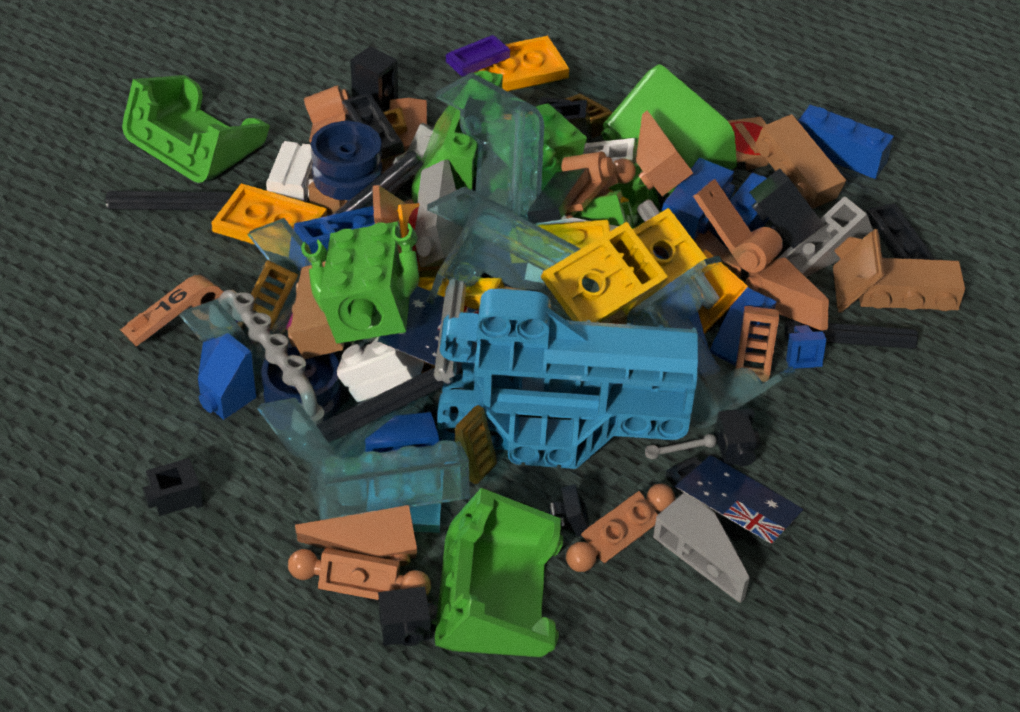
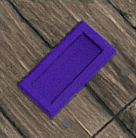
[446,35,510,77]

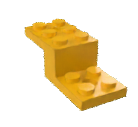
[540,208,709,323]

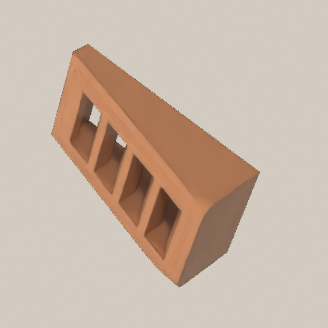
[734,306,779,382]

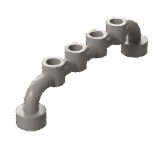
[211,290,324,432]

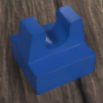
[786,325,826,369]

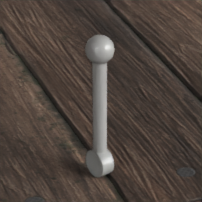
[645,434,717,459]

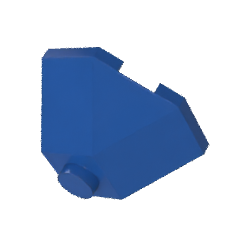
[198,333,256,420]

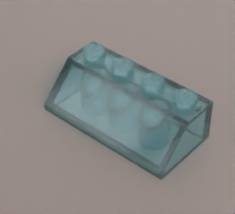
[309,441,470,520]

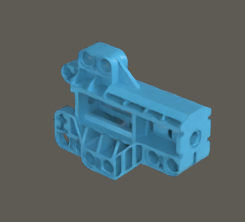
[437,289,698,469]

